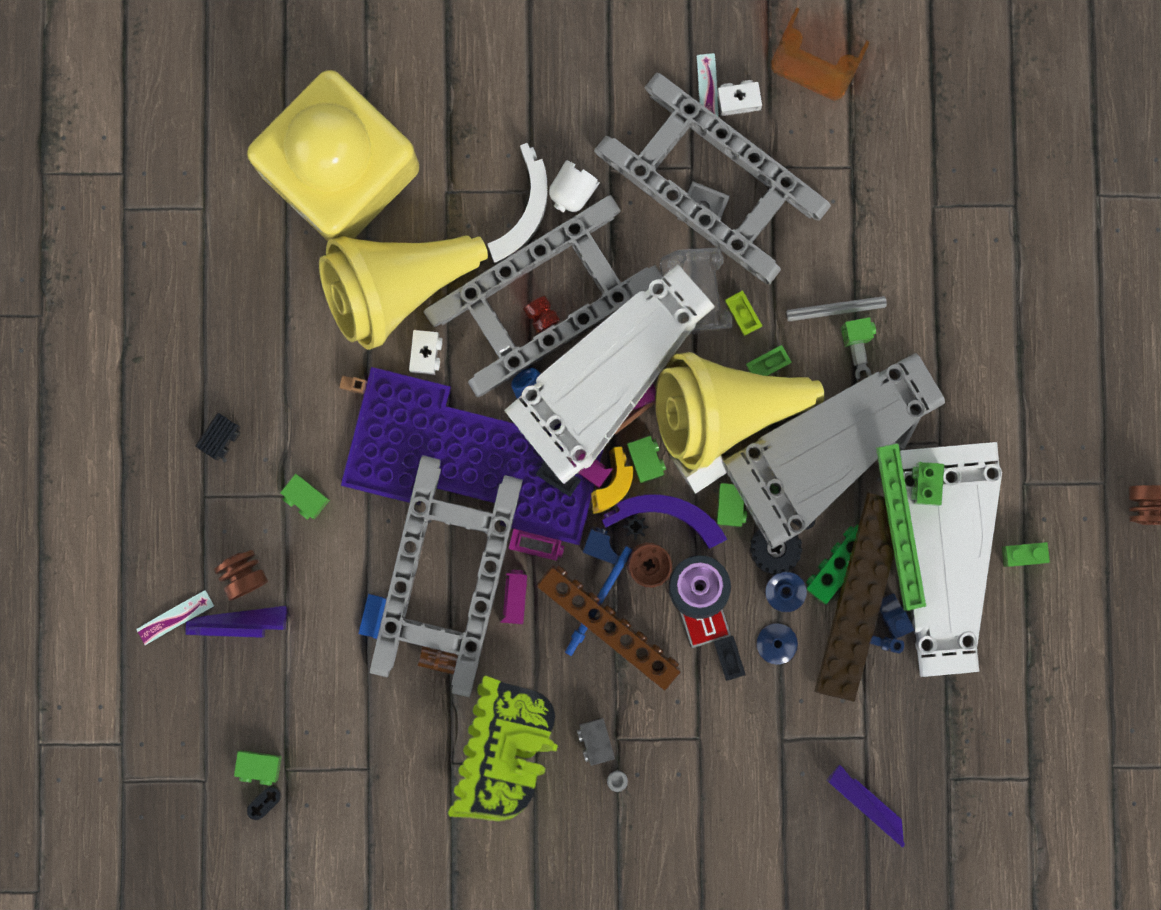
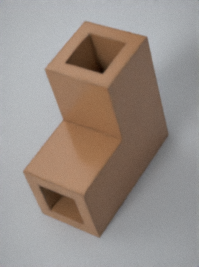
[339,376,367,395]

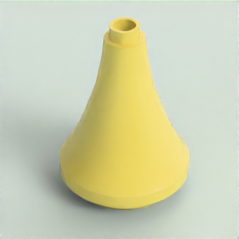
[319,235,488,350]
[655,352,824,470]

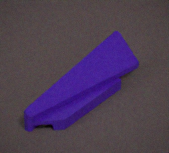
[186,606,287,638]
[826,765,905,848]

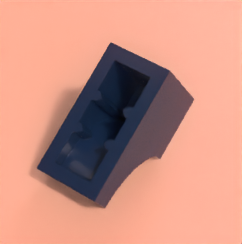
[583,527,619,565]
[879,593,914,639]

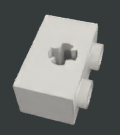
[717,80,762,116]
[409,330,442,375]

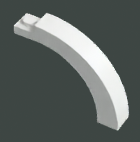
[487,143,548,265]

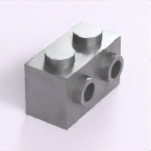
[577,718,615,766]

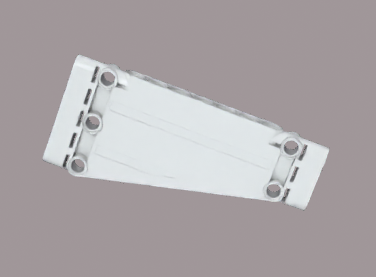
[504,265,715,484]
[900,442,1002,677]

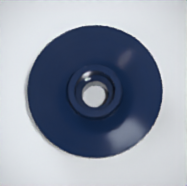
[765,572,807,612]
[757,623,798,665]

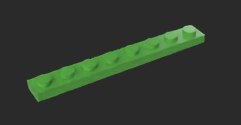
[876,443,926,611]

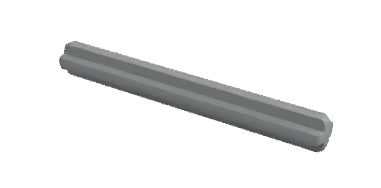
[786,296,887,321]

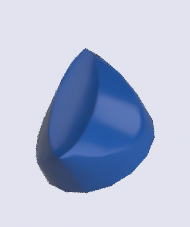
[511,368,541,399]

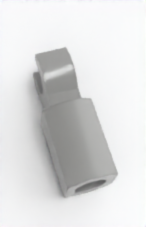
[850,343,871,380]

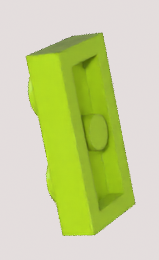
[724,290,762,336]

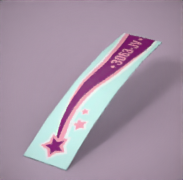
[697,53,718,117]
[136,590,214,645]

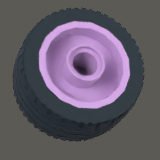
[669,555,731,619]

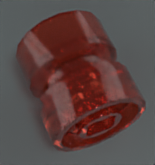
[523,296,560,334]

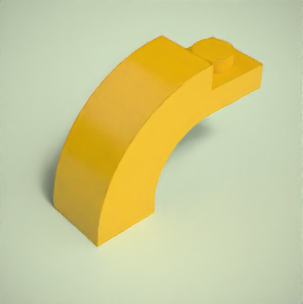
[591,447,633,514]

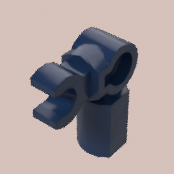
[869,636,904,654]

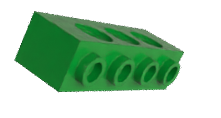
[805,524,859,605]

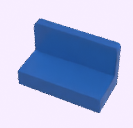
[359,594,387,639]

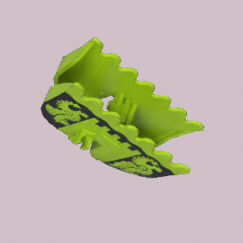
[448,676,558,822]

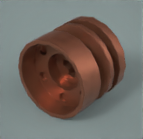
[1129,485,1161,525]
[626,542,672,588]
[214,550,269,601]

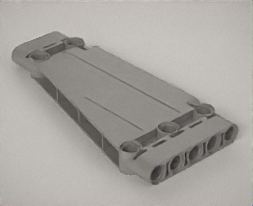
[722,353,945,549]

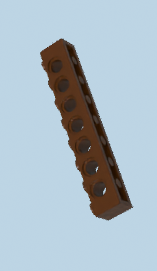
[537,565,681,691]

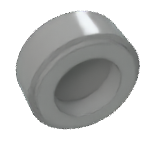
[607,770,628,792]

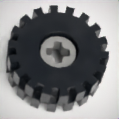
[749,527,802,574]

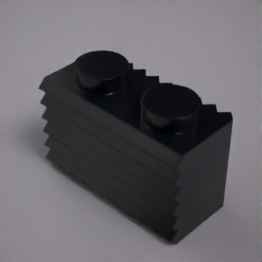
[195,412,241,461]

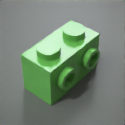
[911,462,944,506]

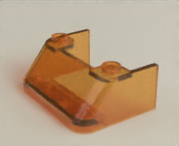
[771,7,870,101]

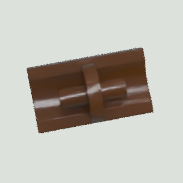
[418,646,458,675]

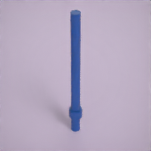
[565,546,633,656]

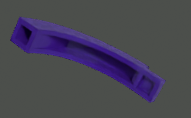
[602,495,727,549]

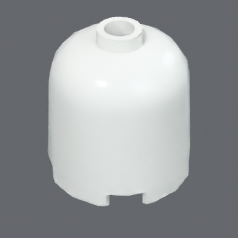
[549,160,600,213]

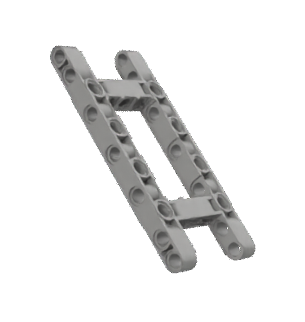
[594,73,831,285]
[424,195,663,398]
[370,455,523,698]

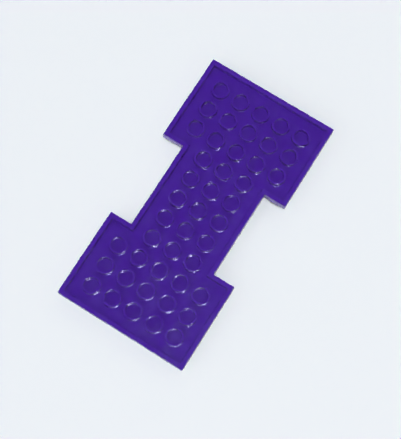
[341,367,604,545]

